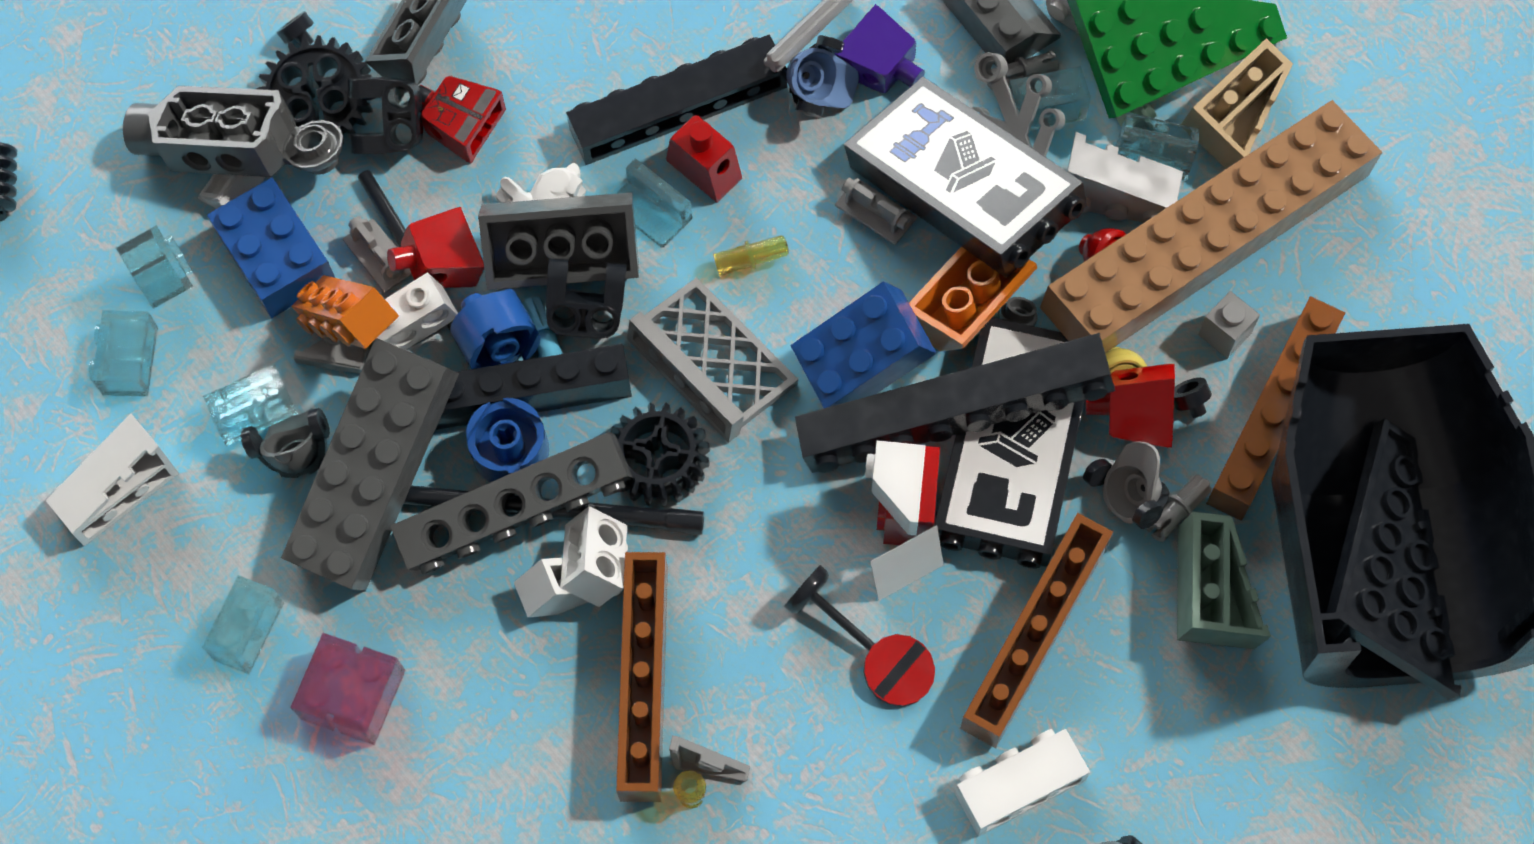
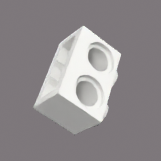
[377,272,458,350]
[560,506,628,607]

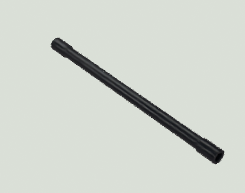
[403,485,705,535]

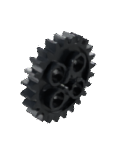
[256,35,376,144]

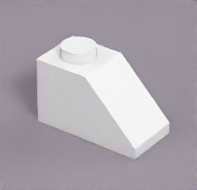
[865,440,926,535]
[514,558,588,617]

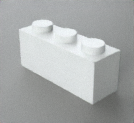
[955,729,1090,837]

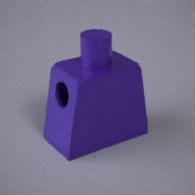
[833,4,925,93]

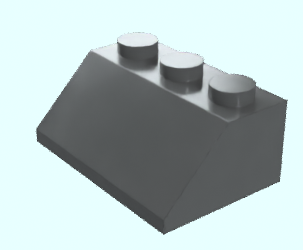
[365,0,467,88]
[942,0,1061,67]

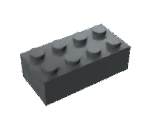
[478,192,639,290]

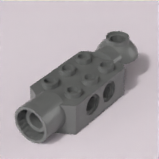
[123,86,343,177]

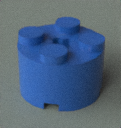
[450,289,540,369]
[466,398,549,482]

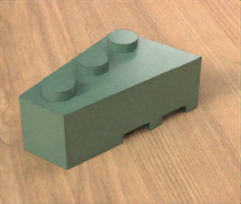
[1177,512,1271,649]

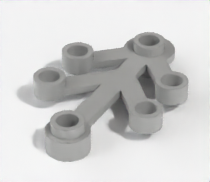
[972,52,1065,158]

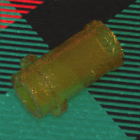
[673,770,706,809]

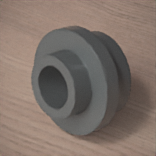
[999,297,1038,326]

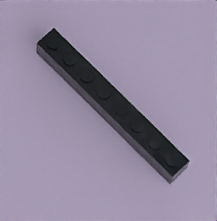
[795,333,1116,473]

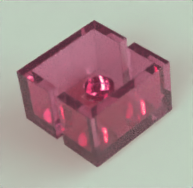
[290,633,405,745]

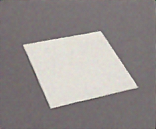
[870,525,944,601]

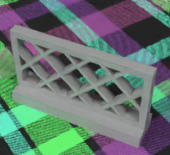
[627,277,799,443]

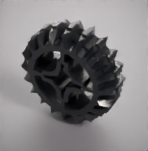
[611,402,710,507]

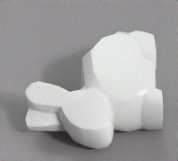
[496,163,586,203]

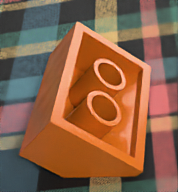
[909,247,1037,351]

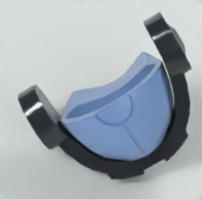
[786,35,859,118]

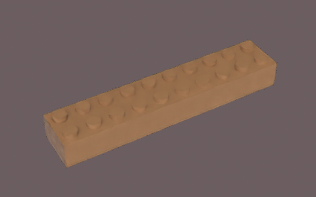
[1040,100,1383,353]

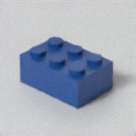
[207,177,335,319]
[790,281,937,408]

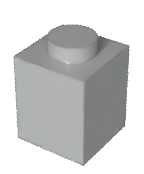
[1198,291,1260,359]

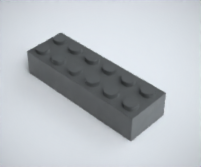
[281,338,459,591]

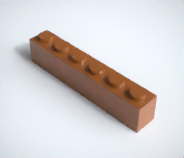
[1206,296,1346,521]
[960,513,1113,748]
[616,552,668,802]

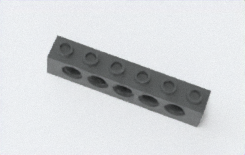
[390,432,633,574]

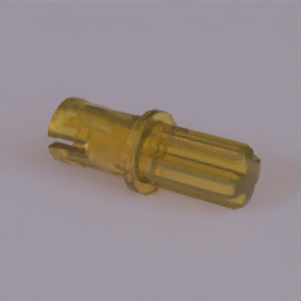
[713,235,789,277]

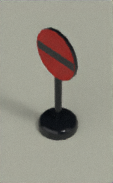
[784,565,935,706]

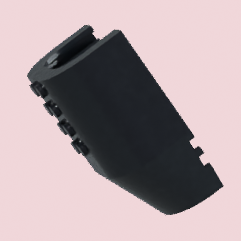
[1271,324,1534,688]

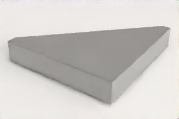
[293,337,373,374]
[669,735,750,782]

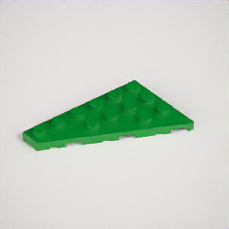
[1067,0,1287,119]

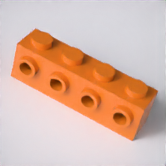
[291,275,399,349]

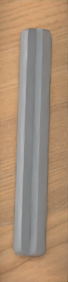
[764,0,853,72]

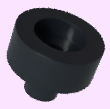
[276,11,314,46]
[1174,377,1212,418]

